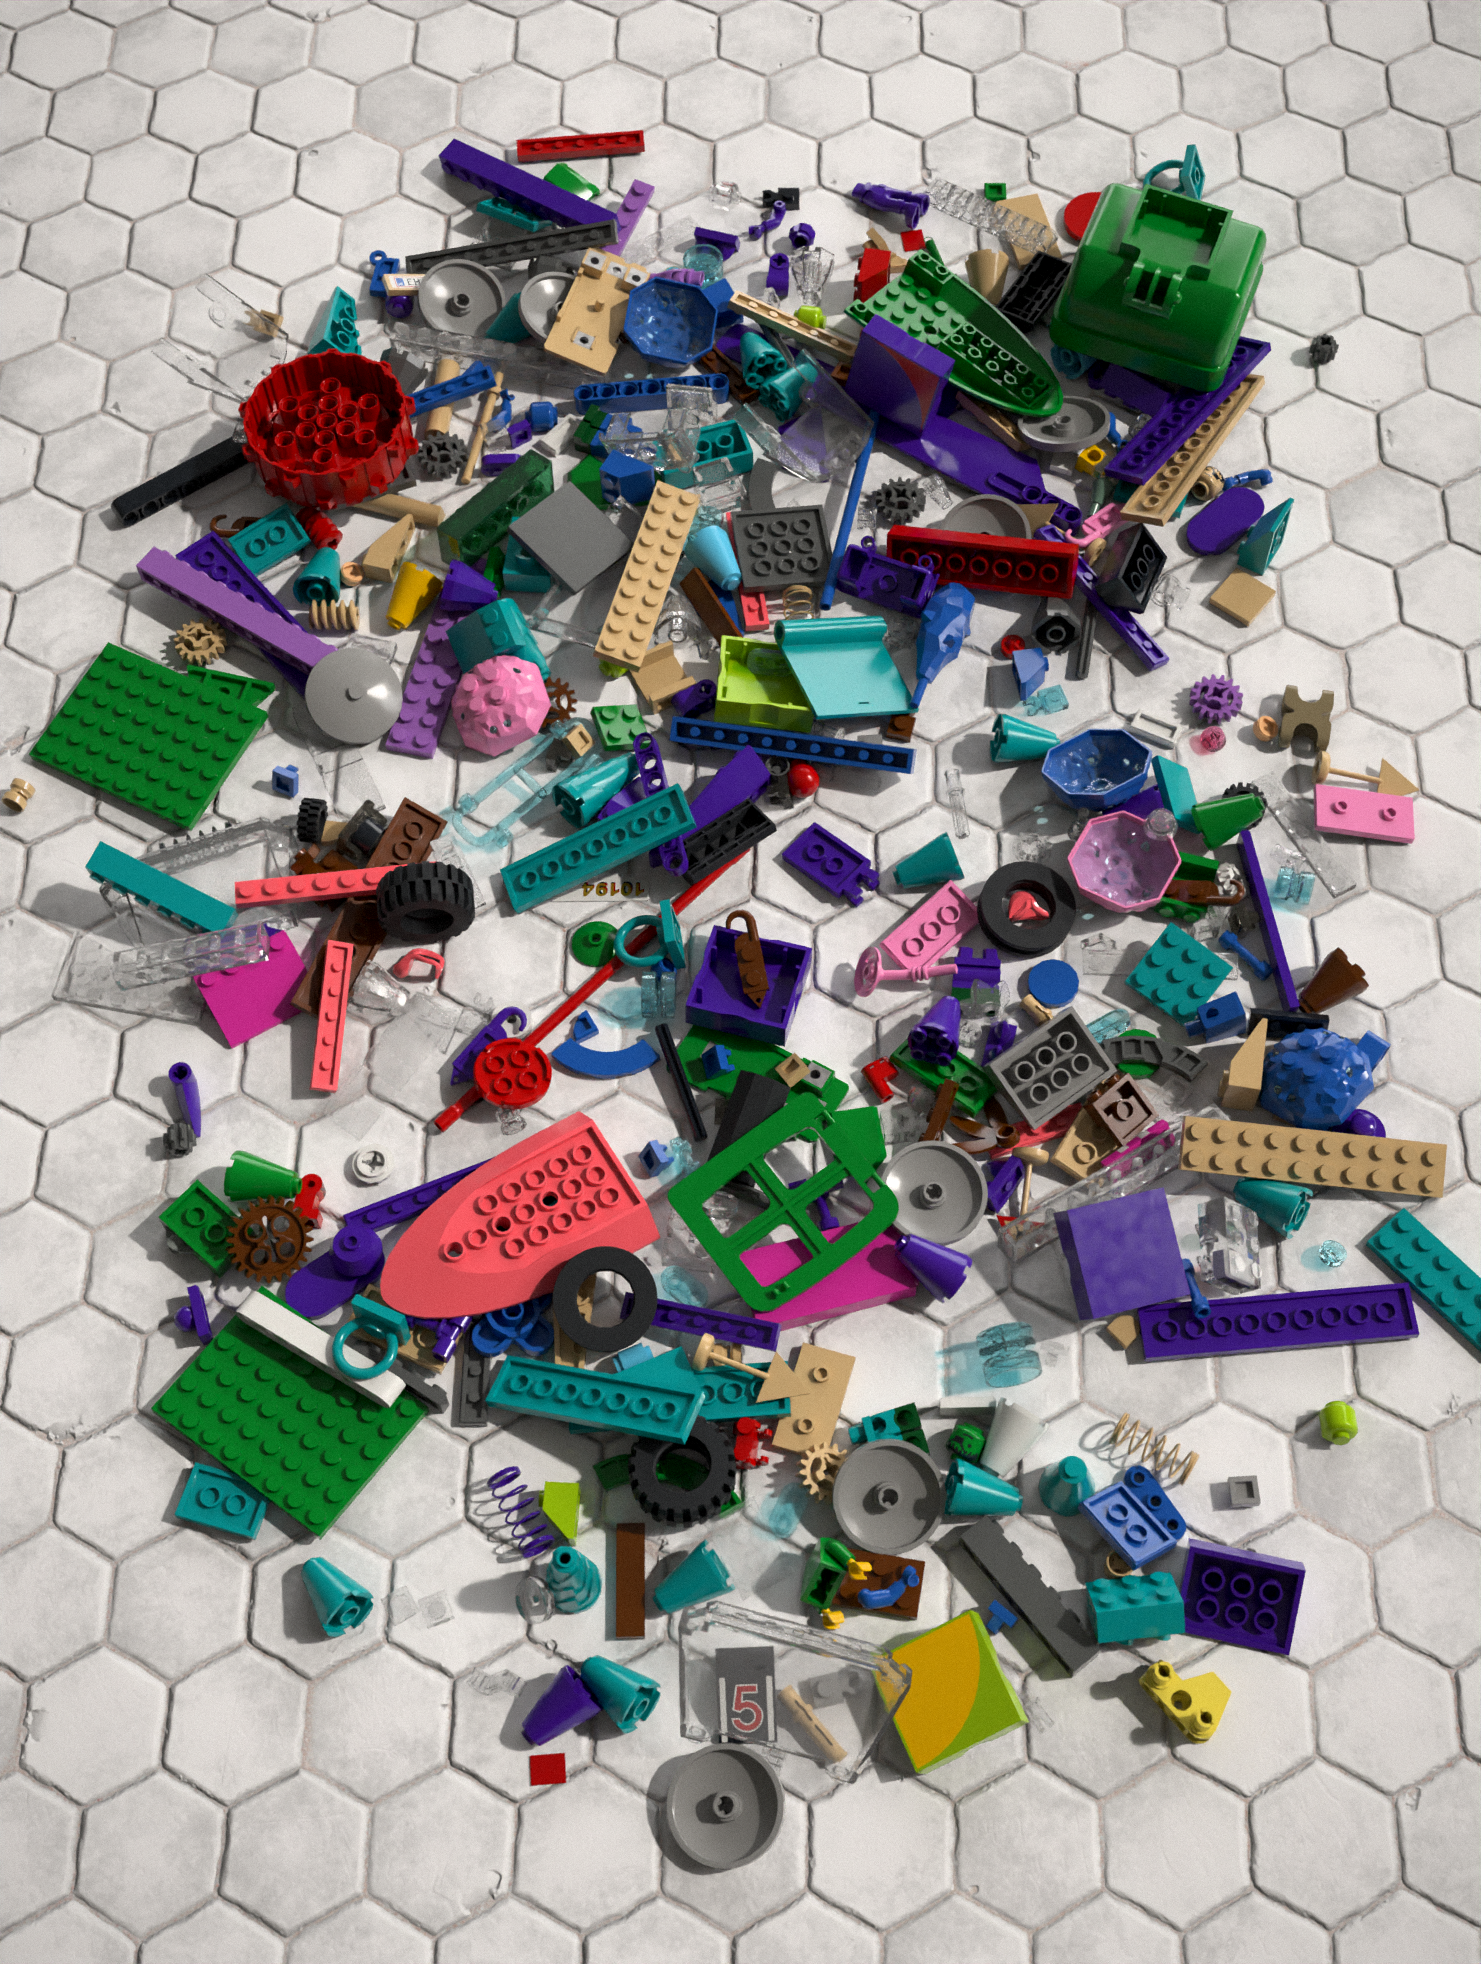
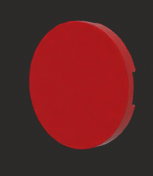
[1063,192,1102,241]
[473,1038,552,1110]

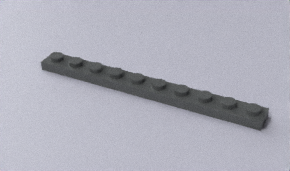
[405,219,619,274]

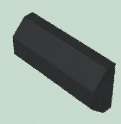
[995,250,1072,334]
[673,798,777,886]
[707,1070,790,1187]

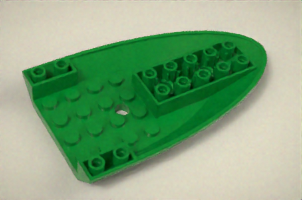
[843,249,1063,417]

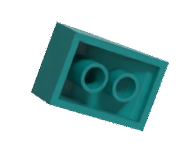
[1236,497,1294,576]
[446,600,526,674]

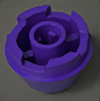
[329,1225,383,1276]

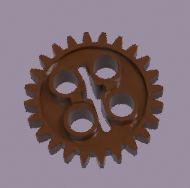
[224,1195,314,1283]

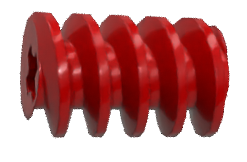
[296,506,343,550]

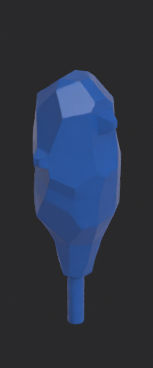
[909,582,975,709]

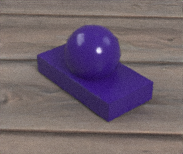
[174,1285,213,1345]

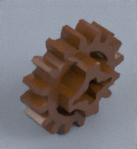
[542,677,578,730]

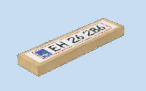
[382,274,425,296]

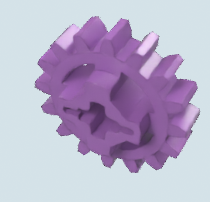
[1189,674,1243,724]

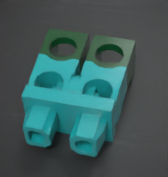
[848,1402,930,1457]

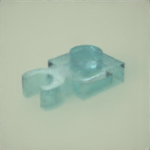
[1023,685,1069,716]

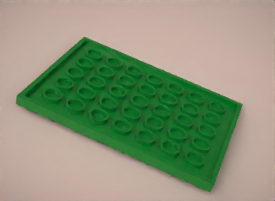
[29,642,269,831]
[151,1286,429,1540]

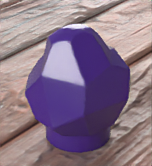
[789,223,816,250]

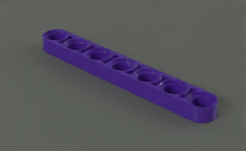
[633,732,688,877]

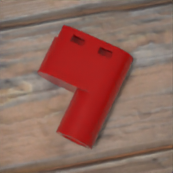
[861,1056,899,1103]

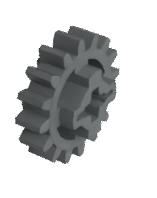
[418,431,468,477]
[876,477,926,524]

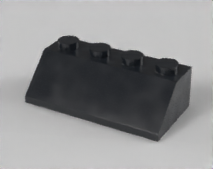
[1095,522,1167,614]

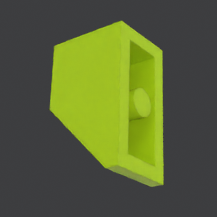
[538,1481,581,1546]

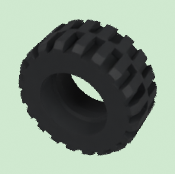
[376,861,475,943]
[628,1415,736,1528]

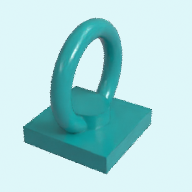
[1142,144,1206,200]
[614,899,686,970]
[332,1294,411,1380]

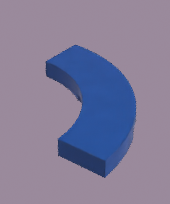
[551,1038,661,1079]

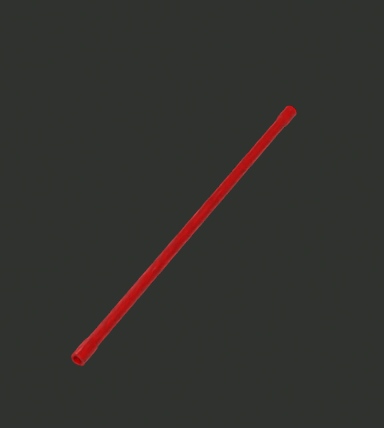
[433,849,750,1133]

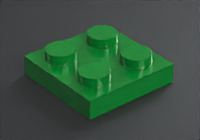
[590,704,651,751]

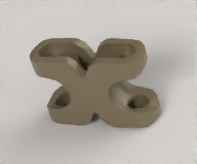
[1278,685,1334,753]

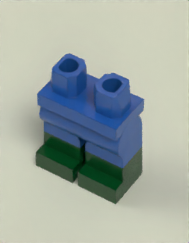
[573,404,643,459]

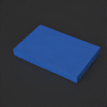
[1078,1481,1177,1571]

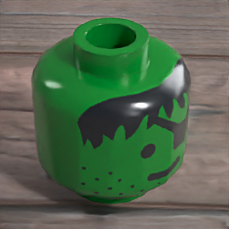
[945,1422,986,1463]

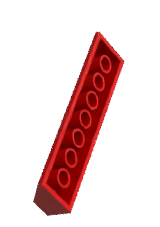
[886,525,1079,599]

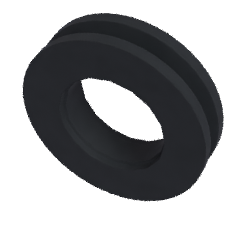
[977,861,1076,958]
[553,1246,657,1352]

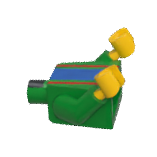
[800,1537,872,1630]

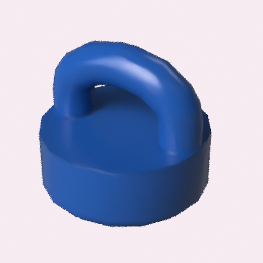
[650,957,677,985]

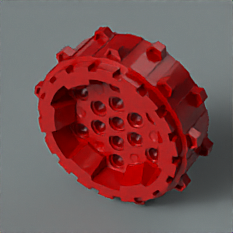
[238,349,419,510]

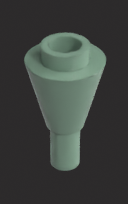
[1087,478,1114,518]

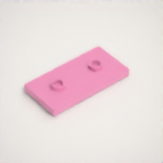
[1313,784,1415,844]
[879,880,979,982]

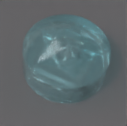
[1318,1240,1347,1268]

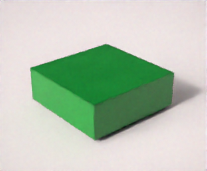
[984,183,1006,205]

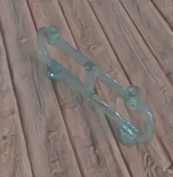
[452,717,605,849]

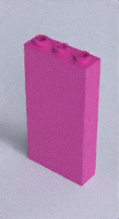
[740,1222,919,1331]

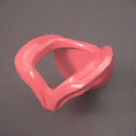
[1008,891,1049,923]
[392,948,445,979]

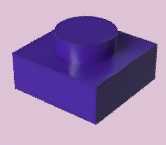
[506,419,532,449]

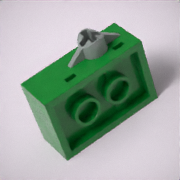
[158,1179,256,1278]

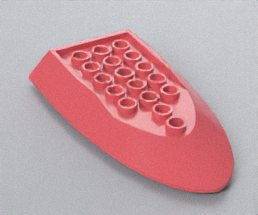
[380,1111,660,1319]

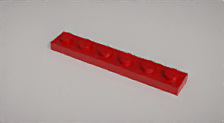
[516,130,645,162]

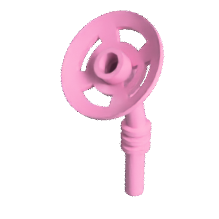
[854,947,958,997]

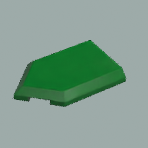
[567,454,614,510]
[826,1106,887,1184]

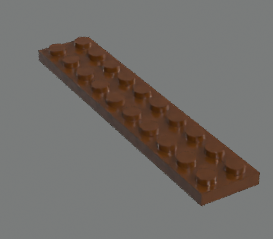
[290,797,448,1019]

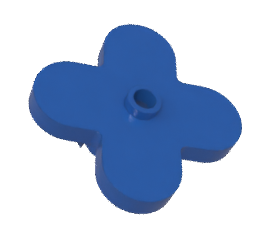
[472,1293,554,1357]

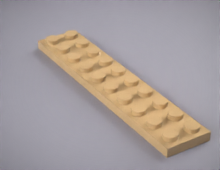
[1120,374,1265,527]
[593,481,701,673]
[1178,1116,1447,1198]

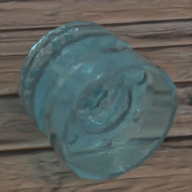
[976,1322,1043,1388]

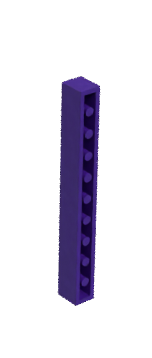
[438,138,621,247]

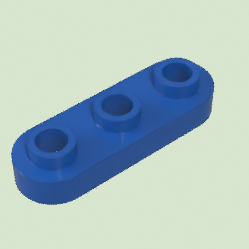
[1123,1465,1186,1542]

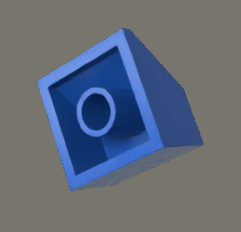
[599,449,655,506]

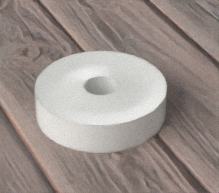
[491,1001,533,1040]

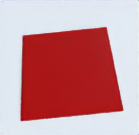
[900,229,926,251]
[530,1753,566,1786]

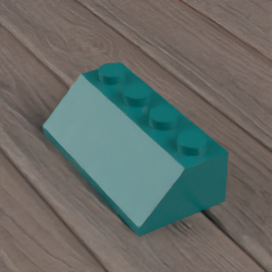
[652,418,754,488]

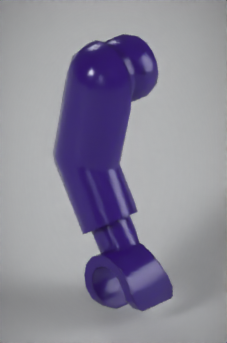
[749,201,786,239]

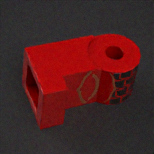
[293,1174,326,1229]

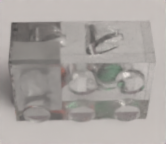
[1195,1196,1262,1295]

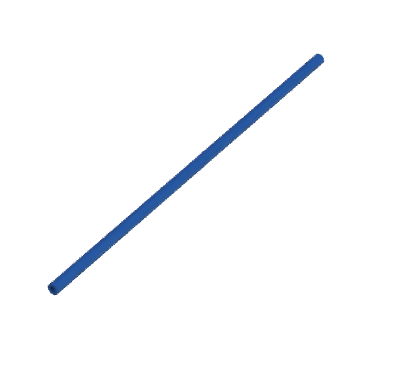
[819,409,881,611]

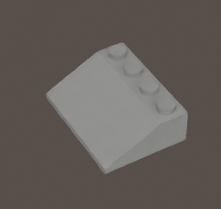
[982,1006,1117,1130]

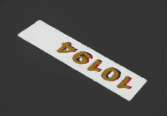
[552,877,650,902]

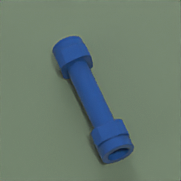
[1218,930,1274,981]
[1182,1259,1211,1319]

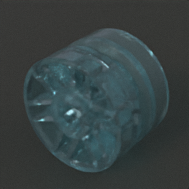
[683,244,724,290]
[641,971,676,1018]

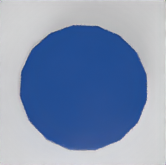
[1028,959,1079,1008]

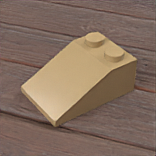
[1217,1018,1268,1111]

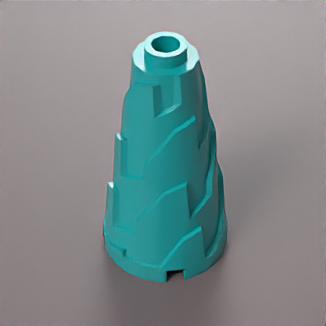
[502,598,552,683]
[552,752,640,828]
[545,1546,602,1614]

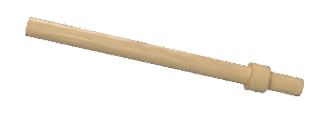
[461,372,504,484]

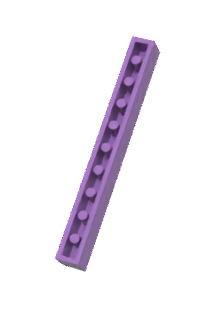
[136,546,338,675]

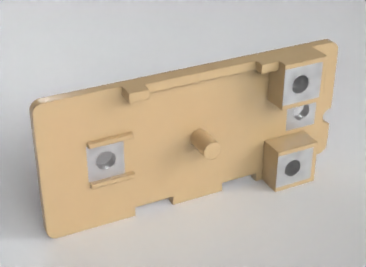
[543,247,651,376]

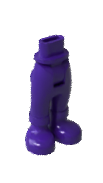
[852,182,930,230]

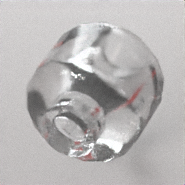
[708,180,742,211]

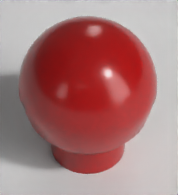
[786,759,819,798]

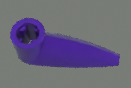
[168,1062,201,1138]

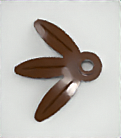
[949,1097,1021,1155]

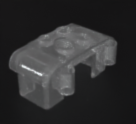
[599,408,701,473]

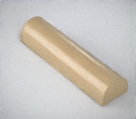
[424,359,460,440]
[353,494,445,528]

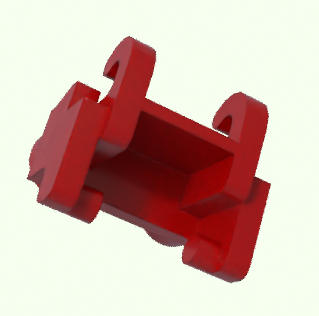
[733,1417,772,1470]

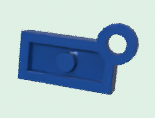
[369,250,400,297]

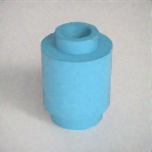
[612,1342,654,1372]

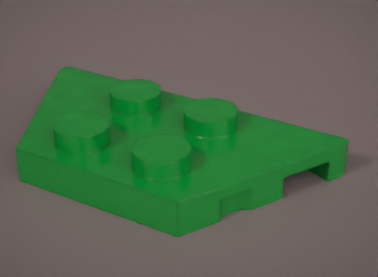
[187,665,276,707]

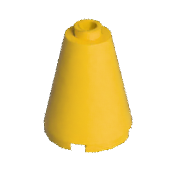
[385,562,443,630]

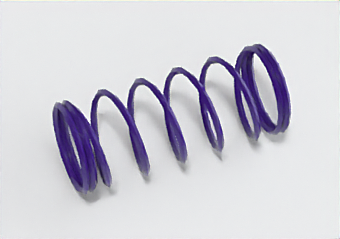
[487,1466,555,1558]

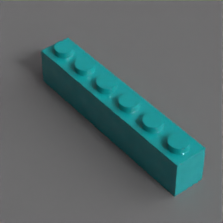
[85,841,238,941]

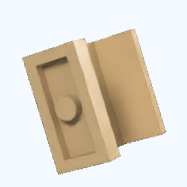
[629,640,696,715]

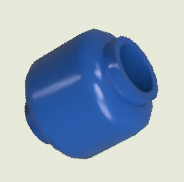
[525,401,558,432]

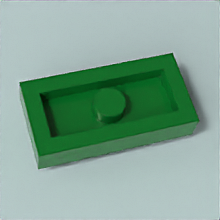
[484,546,506,598]

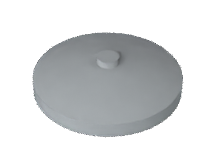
[417,259,506,345]
[518,272,587,344]
[1018,396,1110,452]
[940,494,1032,539]
[305,648,403,745]
[882,1141,988,1246]
[832,1439,946,1555]
[667,1743,786,1869]

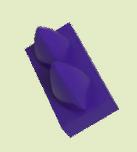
[694,227,740,262]
[981,1020,1017,1067]
[986,1155,1025,1214]

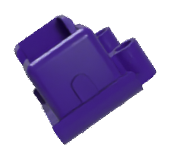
[836,535,940,619]

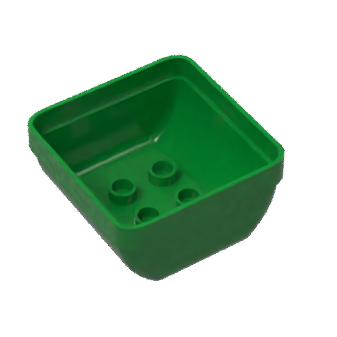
[1049,183,1267,392]

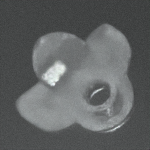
[959,979,1010,1027]

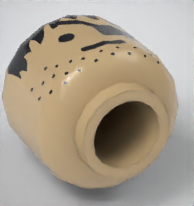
[1190,466,1224,501]

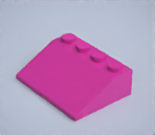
[193,930,307,1049]

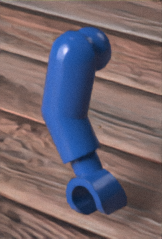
[486,388,515,433]
[1106,412,1129,454]
[1222,469,1273,492]
[857,1565,919,1609]

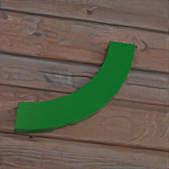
[592,1453,745,1522]

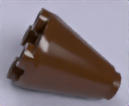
[1298,947,1369,1014]

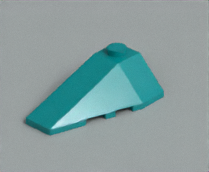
[307,286,362,355]

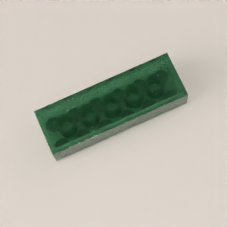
[437,449,555,567]

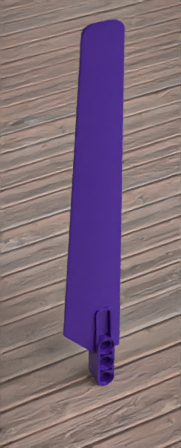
[716,324,1082,537]

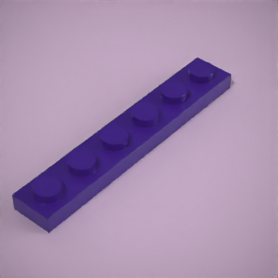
[619,1292,782,1352]

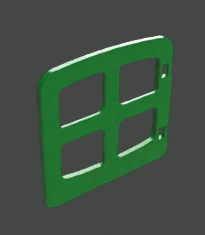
[668,1092,899,1313]

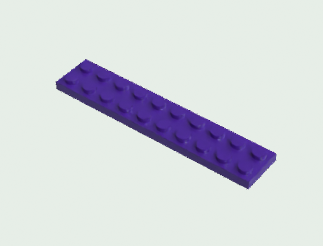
[1104,336,1271,486]
[175,531,310,701]
[1136,1282,1419,1361]

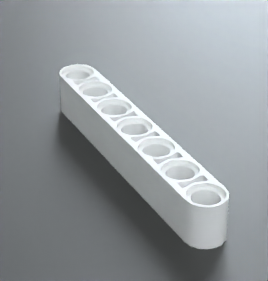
[235,1290,406,1409]

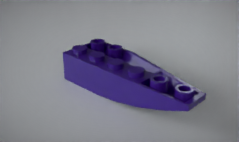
[648,745,771,869]

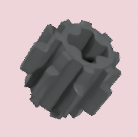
[1309,333,1339,364]
[163,1123,197,1157]

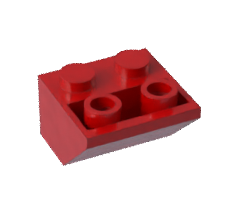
[853,248,891,303]

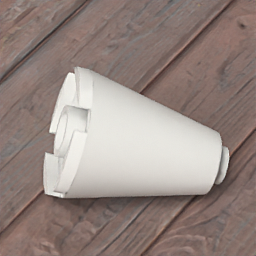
[980,1397,1050,1477]

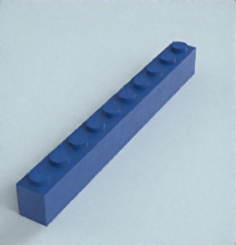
[669,716,917,774]

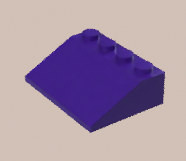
[1179,1538,1306,1655]

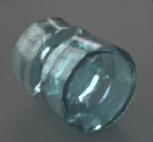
[687,506,724,542]
[1273,866,1316,905]

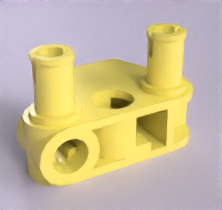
[1138,1659,1232,1744]

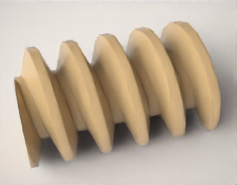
[308,599,360,630]

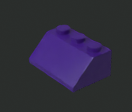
[1099,363,1177,420]

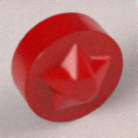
[1001,634,1025,659]

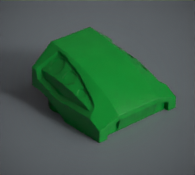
[543,163,600,201]

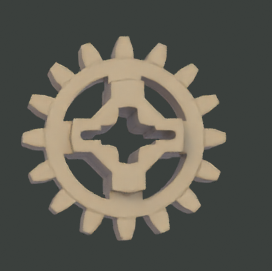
[174,617,227,666]
[795,1442,847,1505]

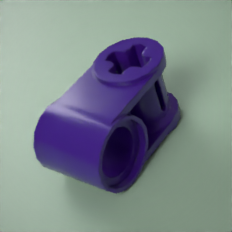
[766,253,789,297]
[671,679,717,719]

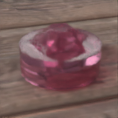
[1200,726,1226,752]

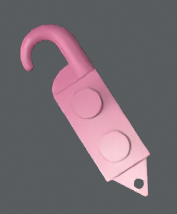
[1065,502,1128,548]

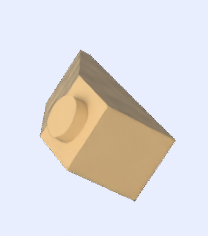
[361,514,415,583]

